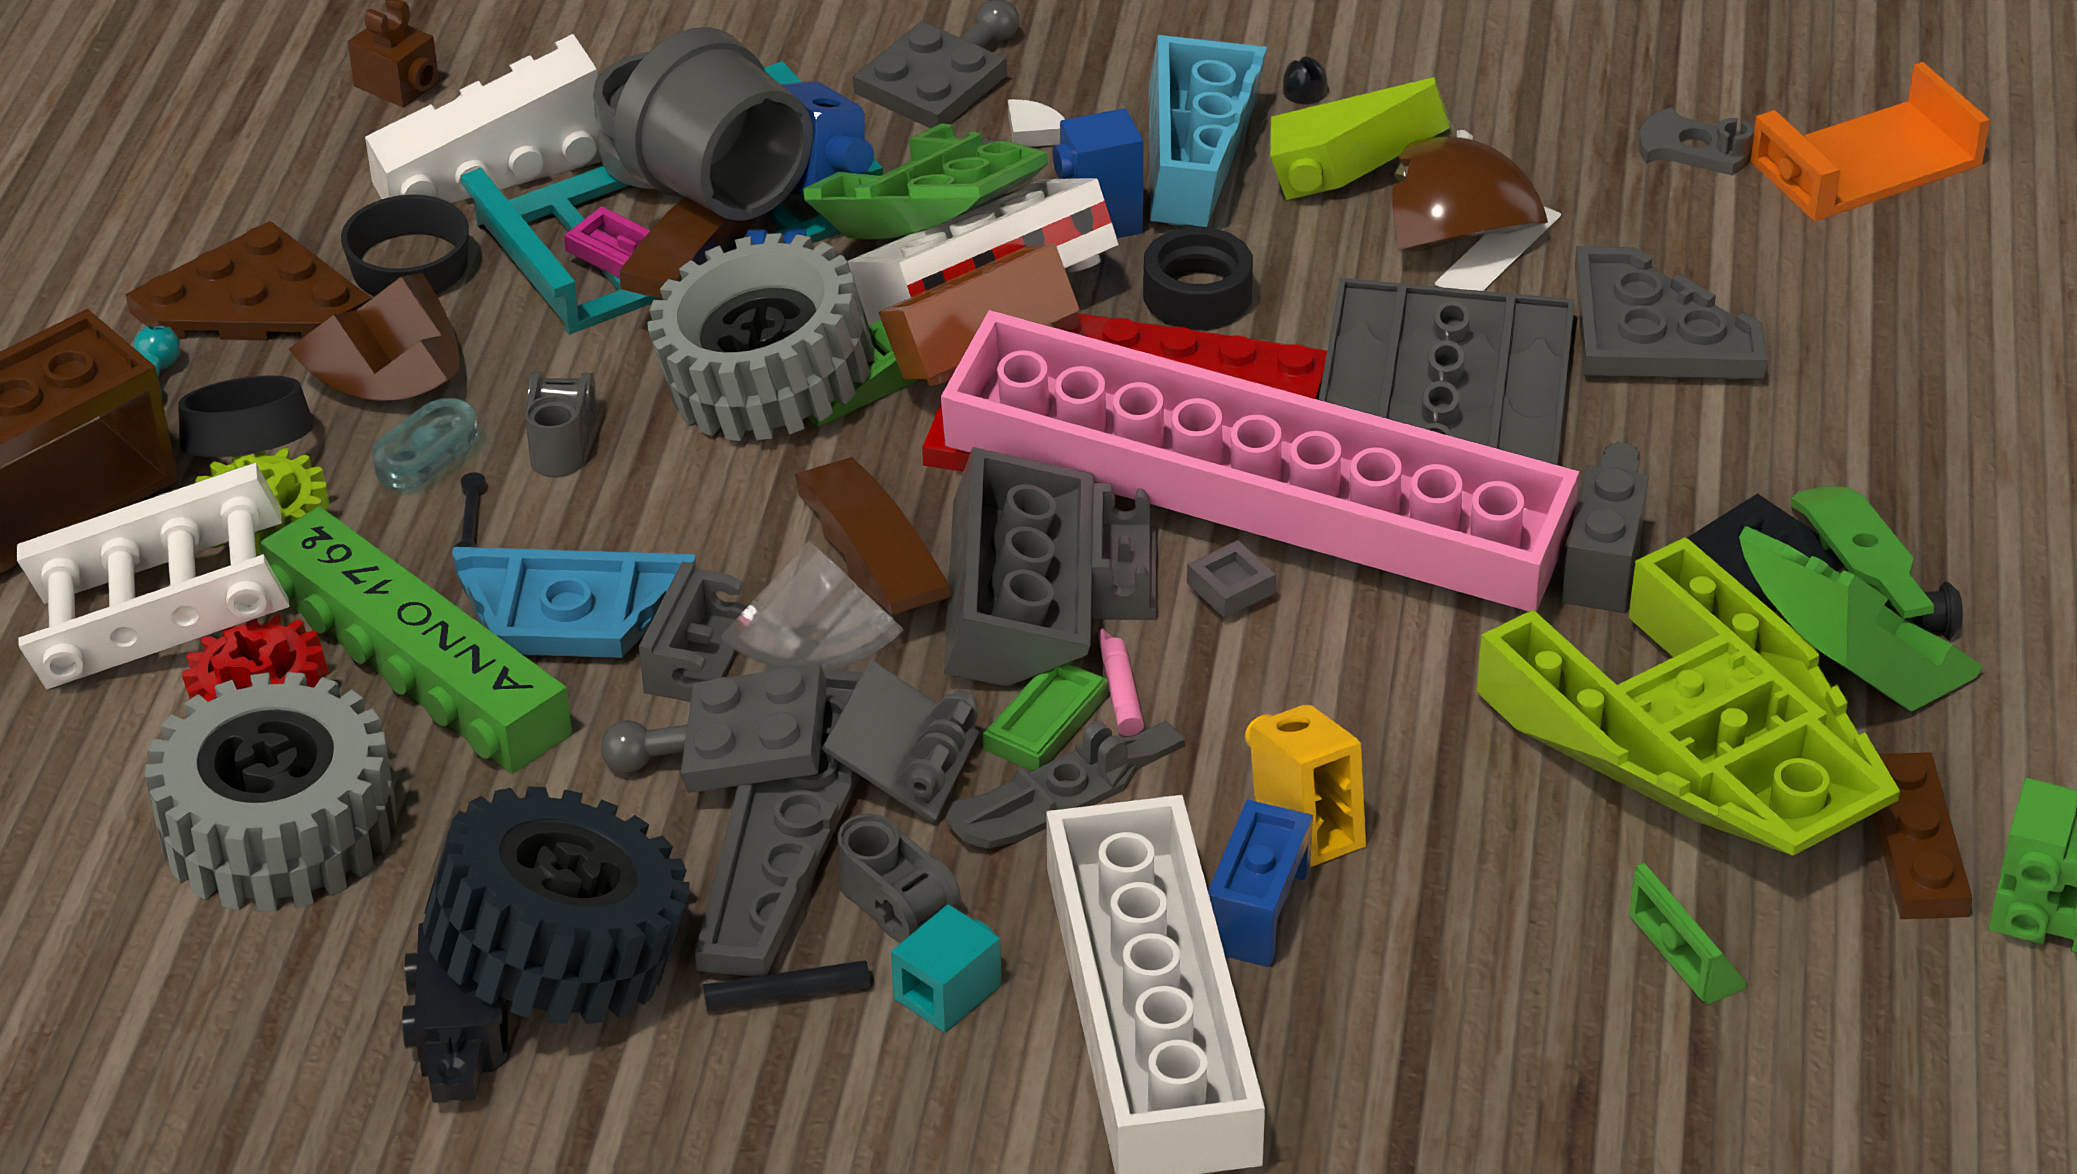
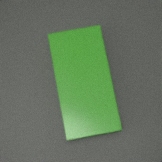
[983,663,1108,771]

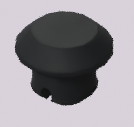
[1912,581,1963,639]

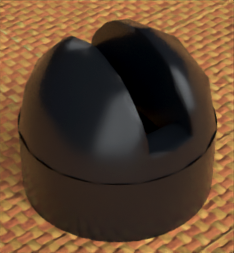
[1283,56,1327,104]

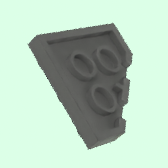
[1574,246,1767,380]

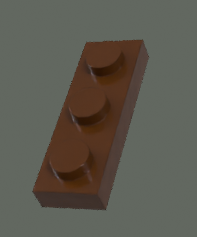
[1873,752,1973,919]

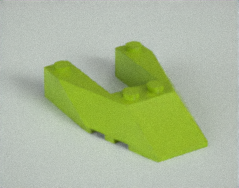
[1476,537,1900,856]

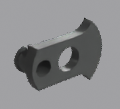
[1638,107,1754,175]

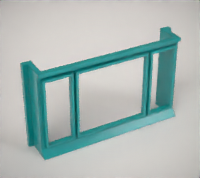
[460,61,883,335]

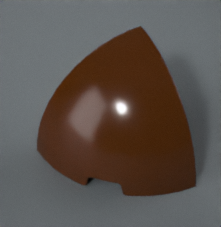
[1392,136,1548,250]
[289,273,460,401]

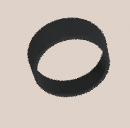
[341,195,469,296]
[178,376,314,457]

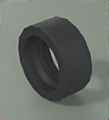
[1143,227,1253,329]

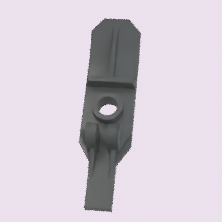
[946,720,1185,849]

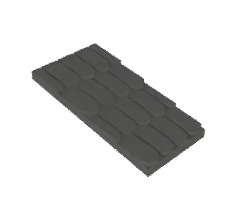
[1319,278,1575,465]

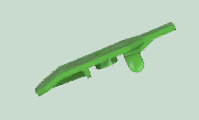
[1791,486,1934,619]

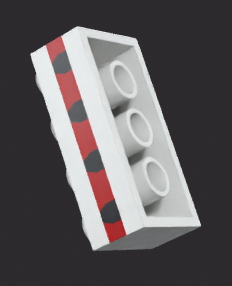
[847,178,1119,325]

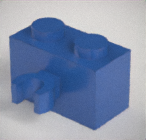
[1052,108,1144,238]

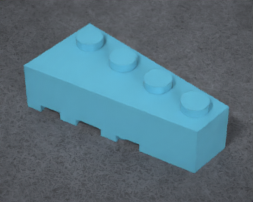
[1149,35,1268,227]

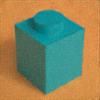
[891,904,1001,1033]

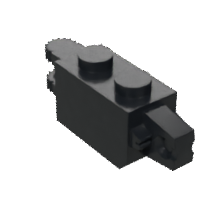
[402,923,509,1103]

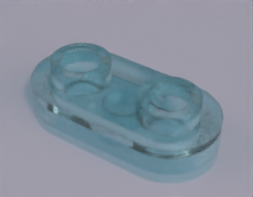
[372,398,478,489]

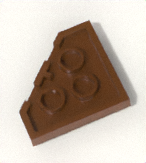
[125,221,372,341]

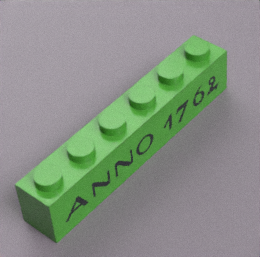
[259,506,572,774]

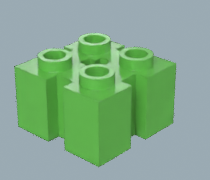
[1988,777,2077,953]

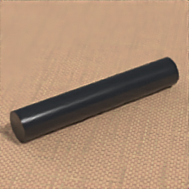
[703,960,870,1012]

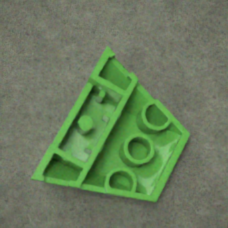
[803,123,1048,239]
[1739,526,1983,712]

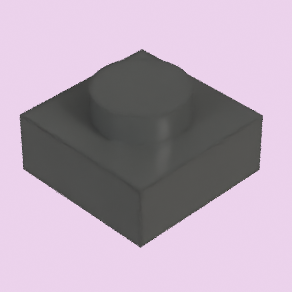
[1187,540,1276,618]

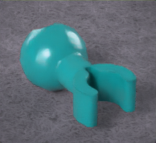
[133,325,180,401]

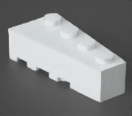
[365,34,602,203]

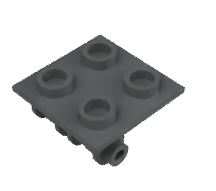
[821,660,979,823]

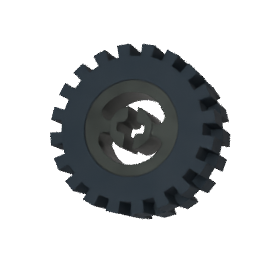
[423,786,690,1024]

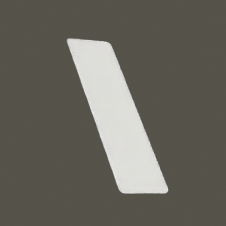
[1435,206,1561,291]

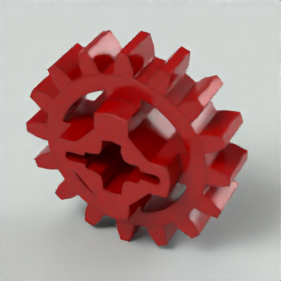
[182,614,329,702]

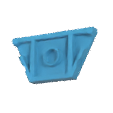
[452,547,697,658]

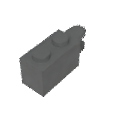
[1561,441,1649,613]

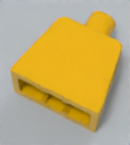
[1245,705,1366,867]

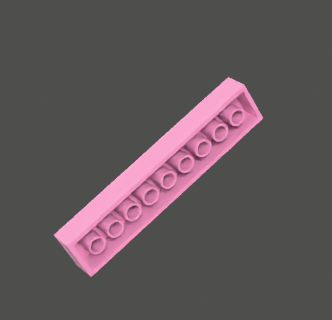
[941,310,1579,612]

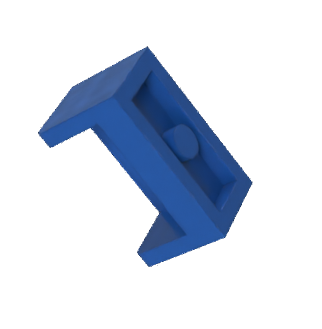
[1208,799,1313,967]

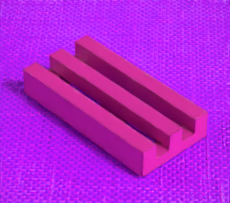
[564,206,651,278]

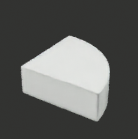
[1008,99,1065,147]

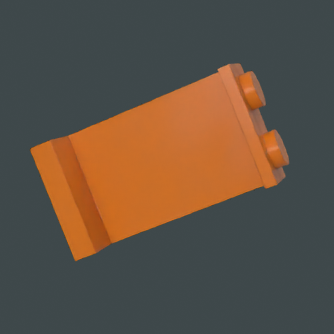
[1750,62,1990,222]

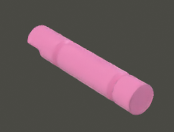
[1098,628,1144,737]

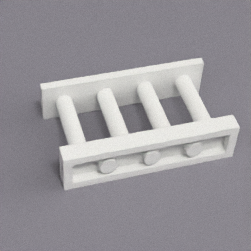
[17,463,289,690]

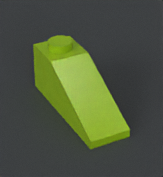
[1270,77,1450,201]

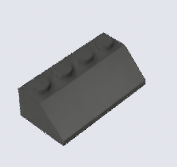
[944,447,1093,687]

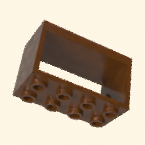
[0,309,178,574]

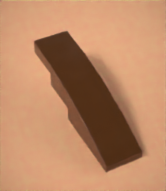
[619,197,757,299]
[795,457,952,615]

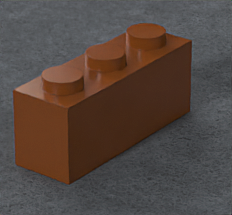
[878,243,1080,386]

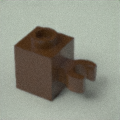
[347,0,439,108]

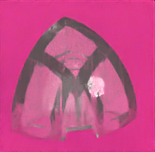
[720,540,904,670]

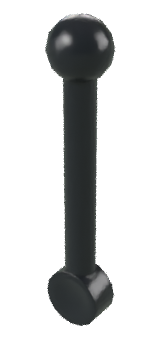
[455,472,486,548]

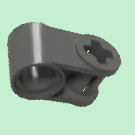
[525,372,596,477]
[838,813,961,942]

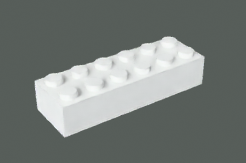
[1046,795,1265,1174]

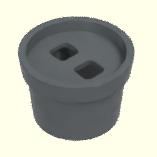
[614,27,813,221]

